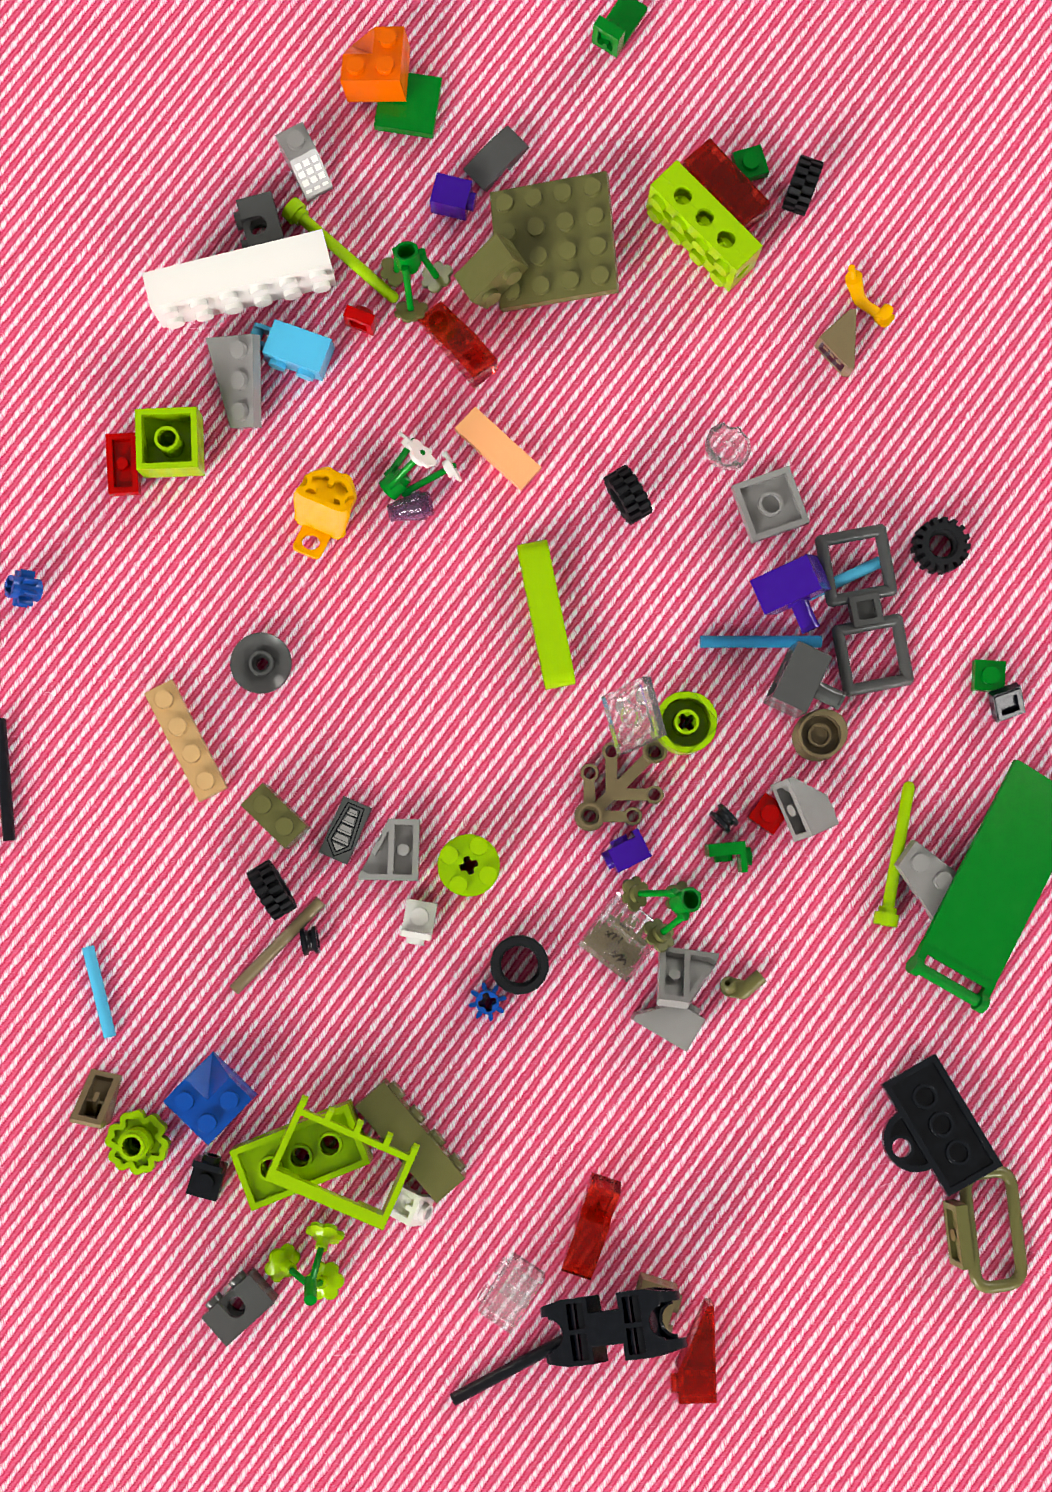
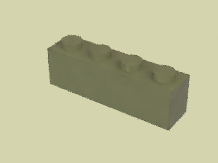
[355,1078,466,1204]

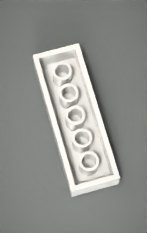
[142,229,337,329]

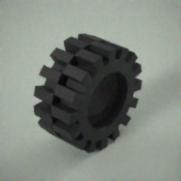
[782,155,824,216]
[603,465,653,525]
[910,517,971,575]
[247,859,297,920]

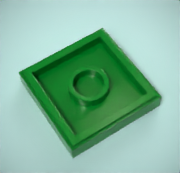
[374,73,442,139]

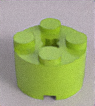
[652,691,717,755]
[438,834,500,897]

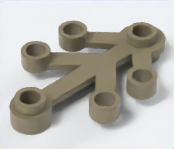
[574,739,667,831]

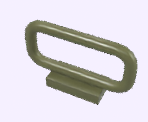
[943,1166,1028,1294]

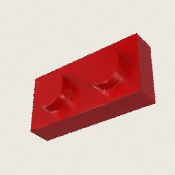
[105,432,141,497]

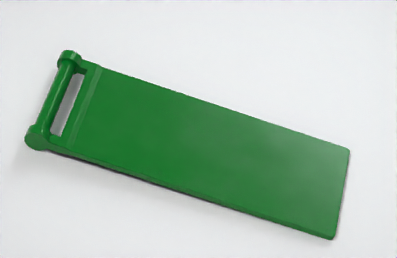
[905,760,1052,1013]

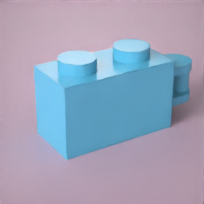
[250,319,335,382]

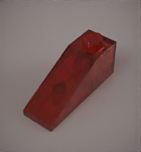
[670,1298,717,1404]

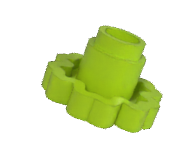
[105,1109,171,1175]

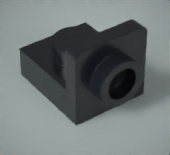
[186,1152,228,1202]

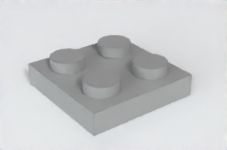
[731,466,810,544]

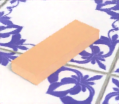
[455,407,541,491]

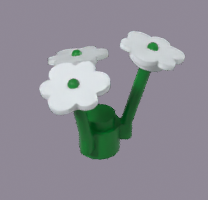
[379,431,462,500]

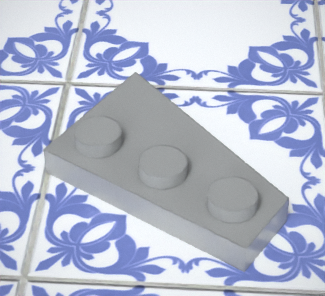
[894,840,956,921]

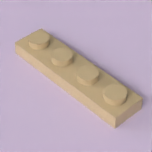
[144,679,228,802]

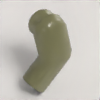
[720,970,767,1000]

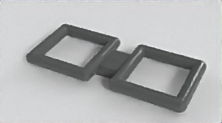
[815,524,914,697]

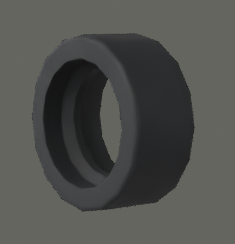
[490,935,549,995]

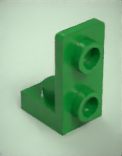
[592,0,647,58]

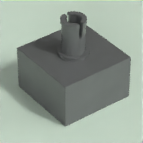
[763,641,846,718]

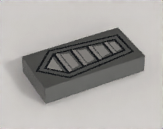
[319,796,372,865]

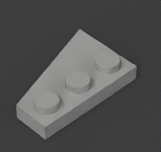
[206,334,262,429]

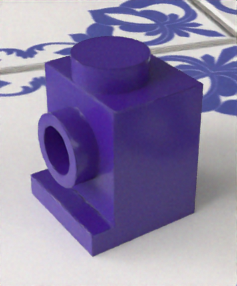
[601,828,652,873]

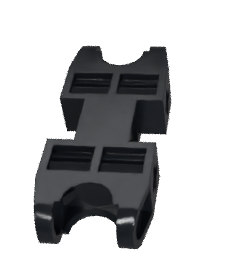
[540,1287,688,1367]

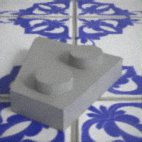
[358,819,420,881]
[656,947,719,1009]

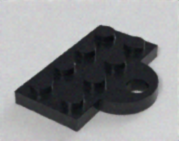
[880,1054,1003,1197]

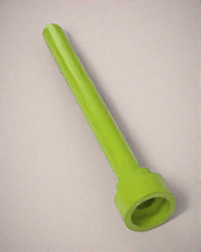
[281,197,399,303]
[873,781,915,928]

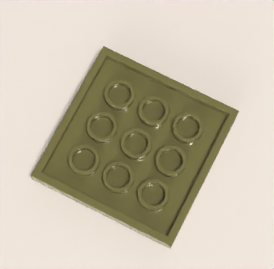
[490,171,619,312]

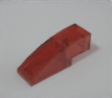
[561,1172,621,1280]

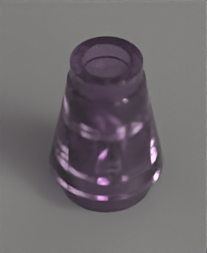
[387,490,434,522]

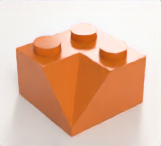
[340,26,411,102]

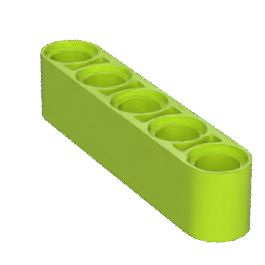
[517,539,576,690]

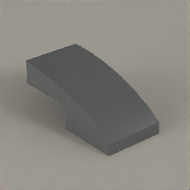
[463,125,529,192]

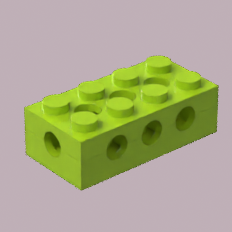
[646,160,763,292]
[229,1099,373,1211]

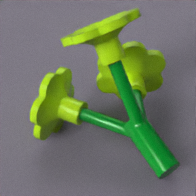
[264,1222,345,1306]

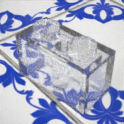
[477,1252,545,1334]

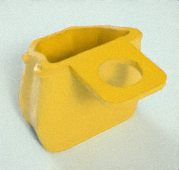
[293,467,357,559]

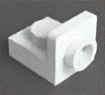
[400,898,438,946]
[380,1181,434,1227]

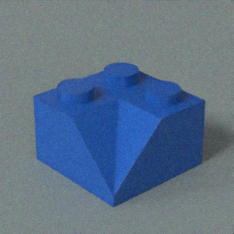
[163,1051,258,1145]

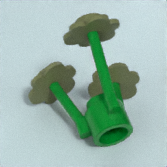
[380,241,453,323]

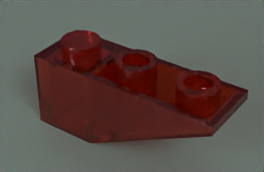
[418,301,498,389]

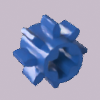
[4,569,43,608]
[468,982,507,1021]

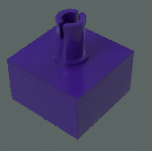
[750,554,832,634]

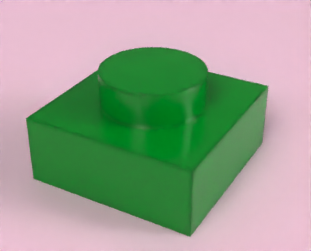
[731,144,769,185]
[971,659,1006,692]

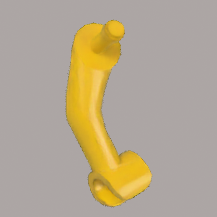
[845,264,895,327]

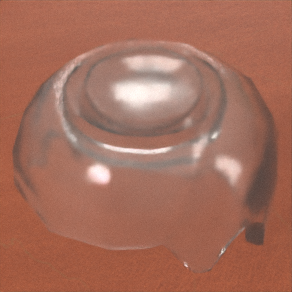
[705,422,751,471]

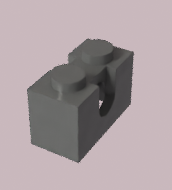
[233,191,284,248]
[202,1267,278,1347]

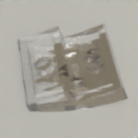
[578,892,654,982]

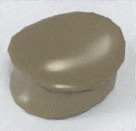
[792,709,848,762]

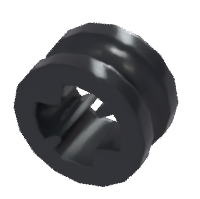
[709,803,739,834]
[300,926,321,956]

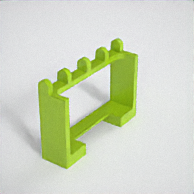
[265,1094,420,1230]

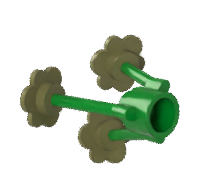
[622,876,701,953]

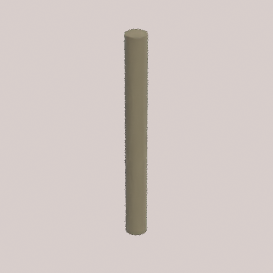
[230,897,325,994]

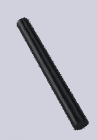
[0,718,16,841]
[450,1335,562,1406]

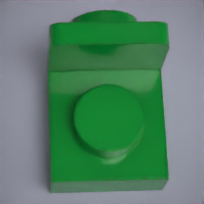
[705,841,752,873]

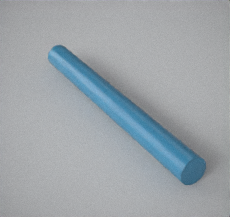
[700,636,822,648]

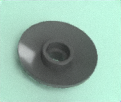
[230,633,292,694]

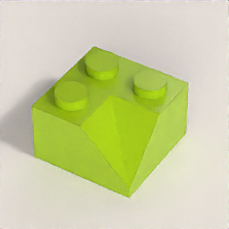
[135,407,205,478]

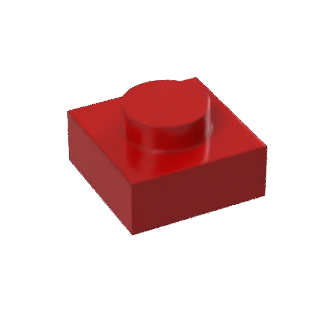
[343,305,378,336]
[747,792,784,835]

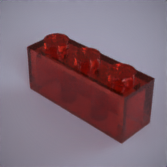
[682,138,771,231]

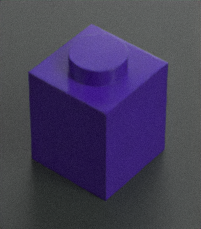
[430,172,477,221]

